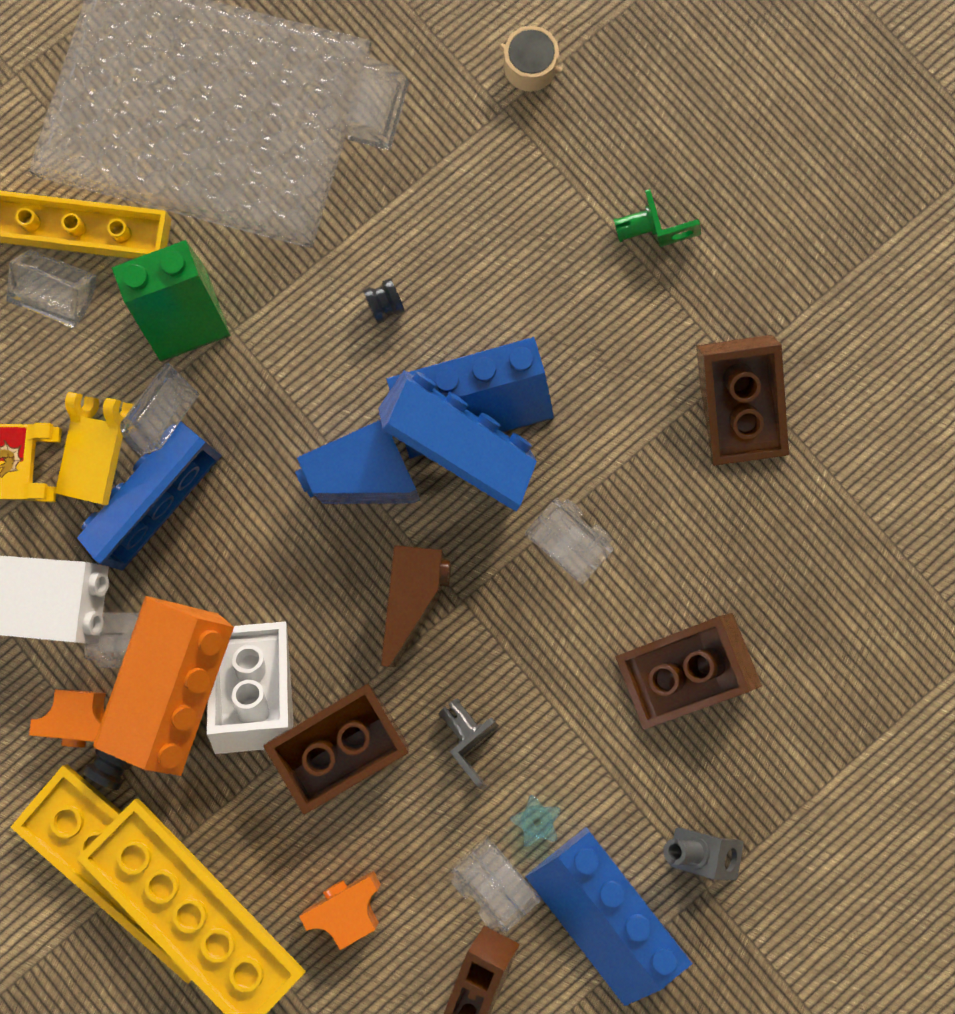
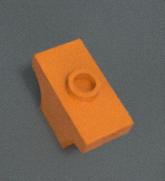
[29,689,106,747]
[299,871,381,950]

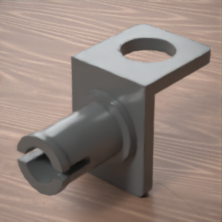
[438,699,499,790]
[664,827,744,880]

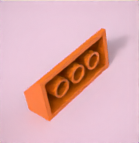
[93,596,234,776]

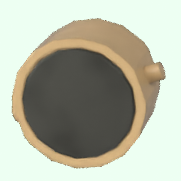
[499,26,563,92]

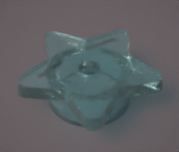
[510,795,561,847]

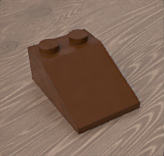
[696,335,789,466]
[381,545,451,667]
[615,613,762,730]

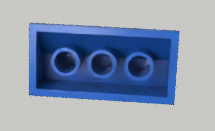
[386,337,554,459]
[378,370,537,512]
[77,420,222,571]
[525,827,692,1006]

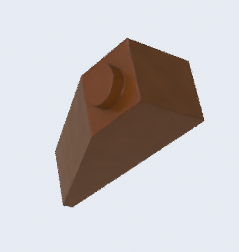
[444,926,520,1014]

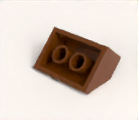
[263,683,409,815]

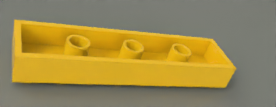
[0,191,172,259]

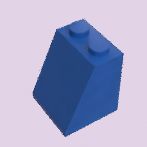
[295,420,420,504]

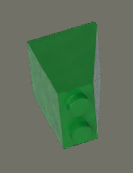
[112,240,231,362]

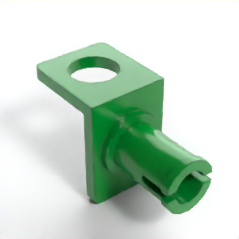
[613,189,701,247]

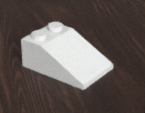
[207,622,293,754]

